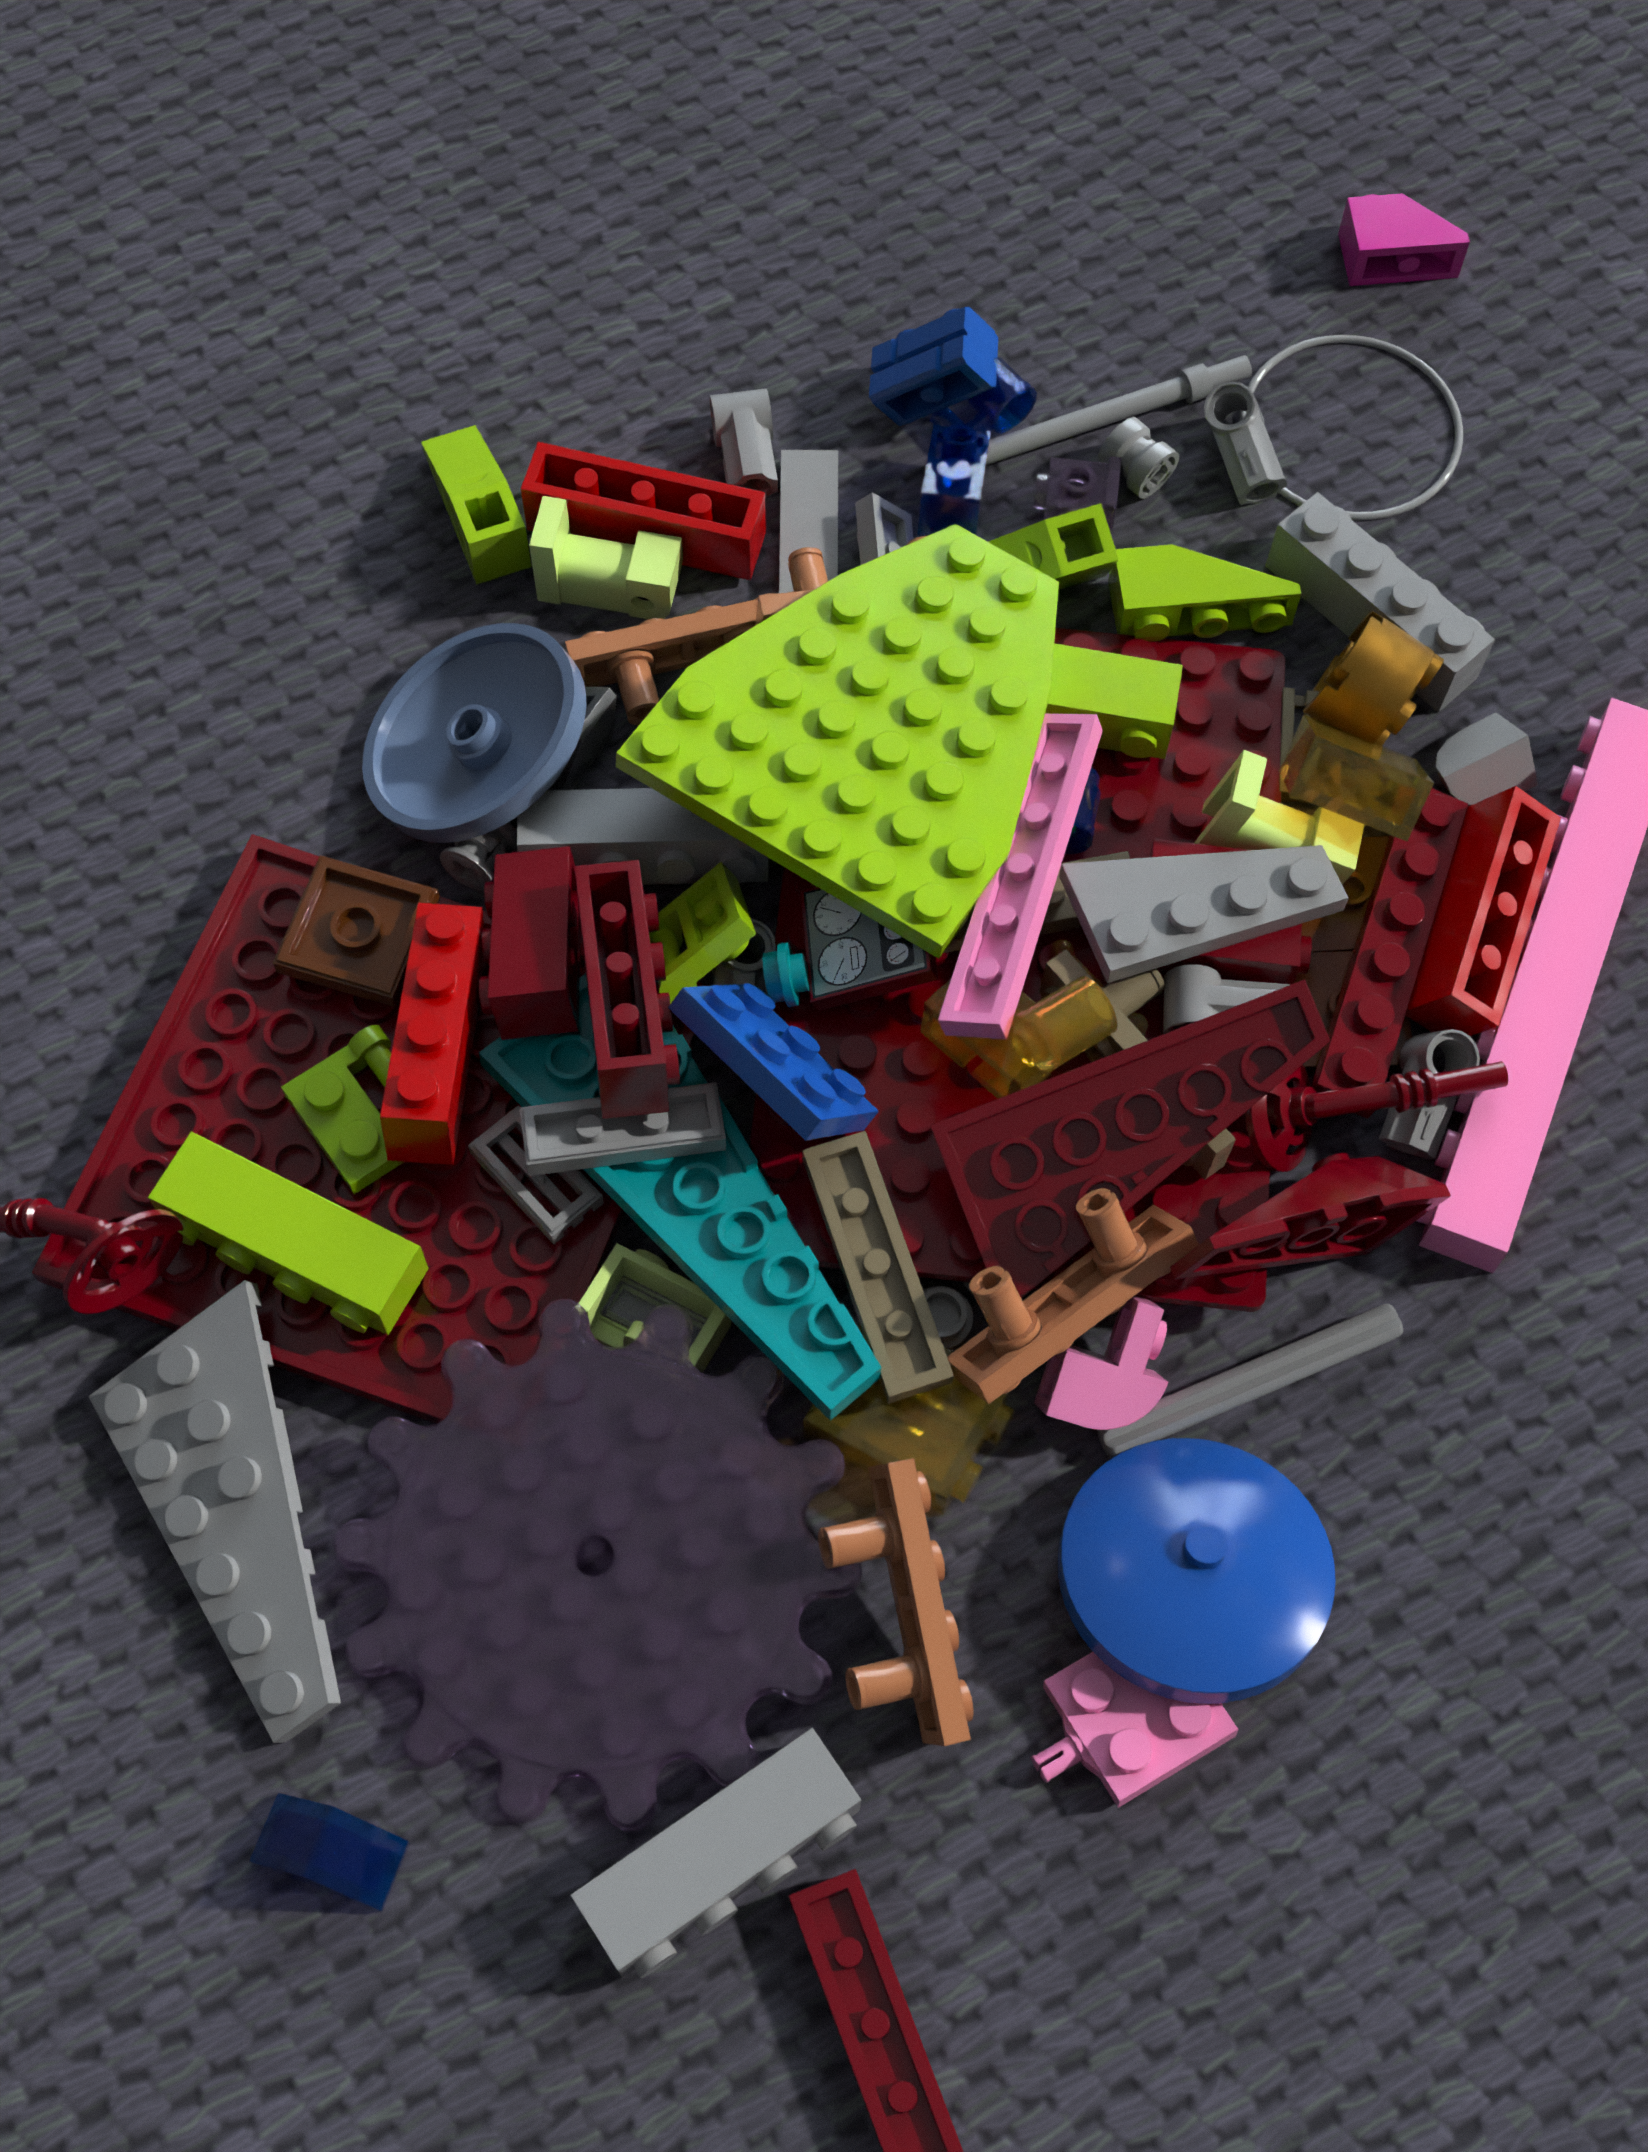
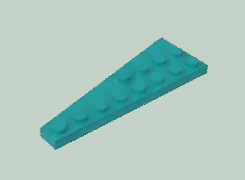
[479,973,881,1421]

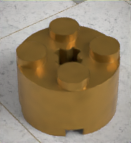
[1303,611,1444,757]

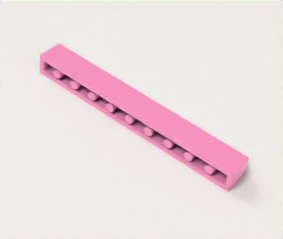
[1416,698,1648,1273]

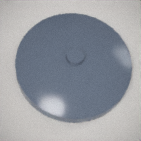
[362,623,586,843]

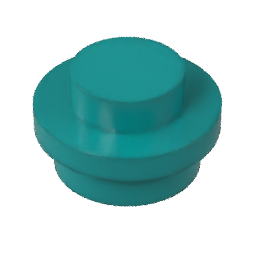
[762,942,809,1007]

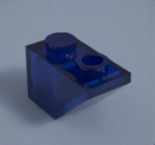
[917,425,991,537]

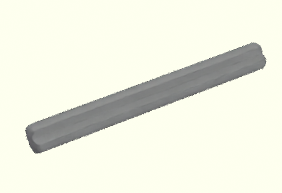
[1097,1304,1403,1459]

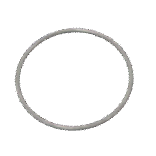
[1240,335,1463,521]

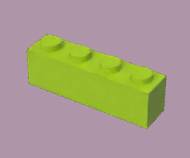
[1045,643,1183,759]
[148,1131,429,1335]

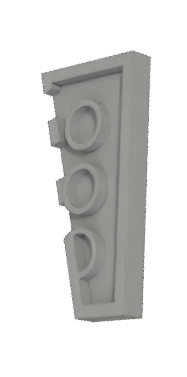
[1059,845,1348,983]

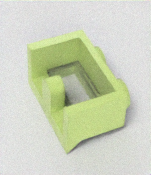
[576,1243,731,1394]

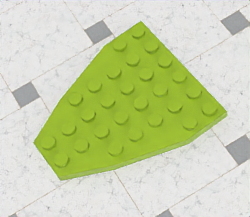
[616,524,1059,959]

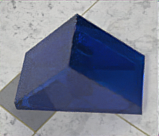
[249,1793,410,1911]

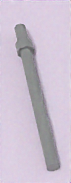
[929,355,1252,482]

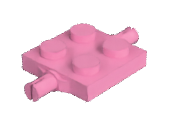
[1031,1652,1238,1808]

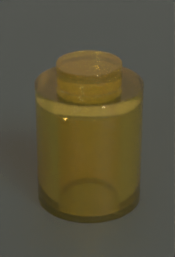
[1011,976,1118,1072]

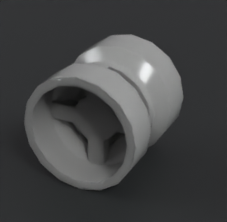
[1098,417,1179,499]

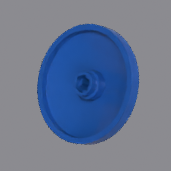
[1058,1438,1336,1704]

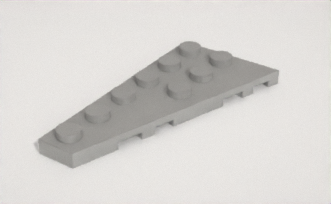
[88,1280,341,1743]

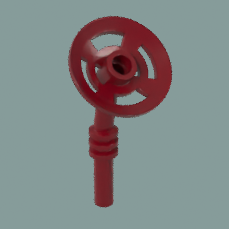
[1245,1061,1508,1172]
[0,1198,184,1314]

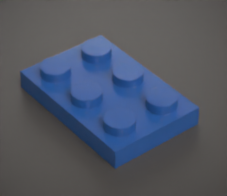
[668,983,879,1141]

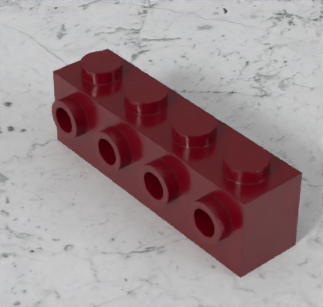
[575,860,680,1119]

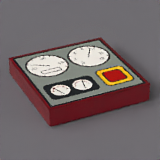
[800,886,938,1011]

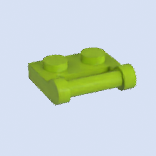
[649,862,756,1004]
[281,1025,404,1194]

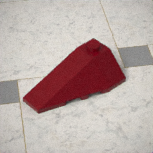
[1170,1153,1451,1279]

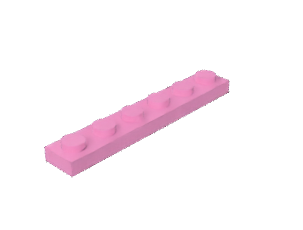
[938,713,1103,1040]

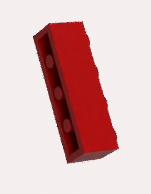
[521,442,766,581]
[1405,786,1561,1036]
[380,903,486,1165]

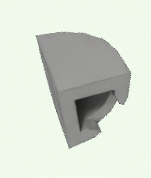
[1436,712,1538,805]

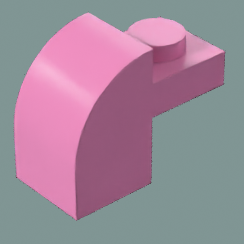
[1034,1296,1169,1430]

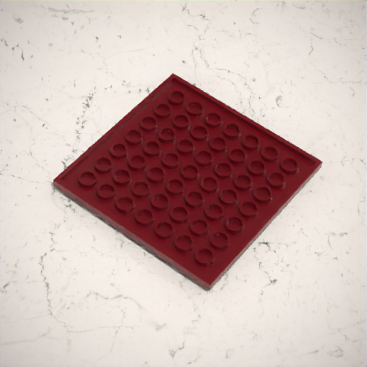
[32,834,710,1455]

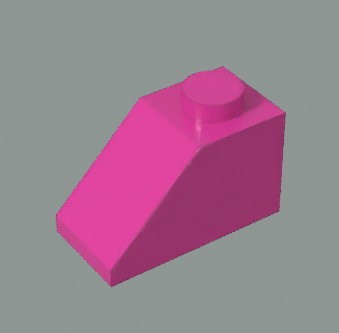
[1338,193,1470,286]

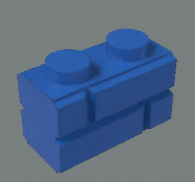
[869,306,998,427]

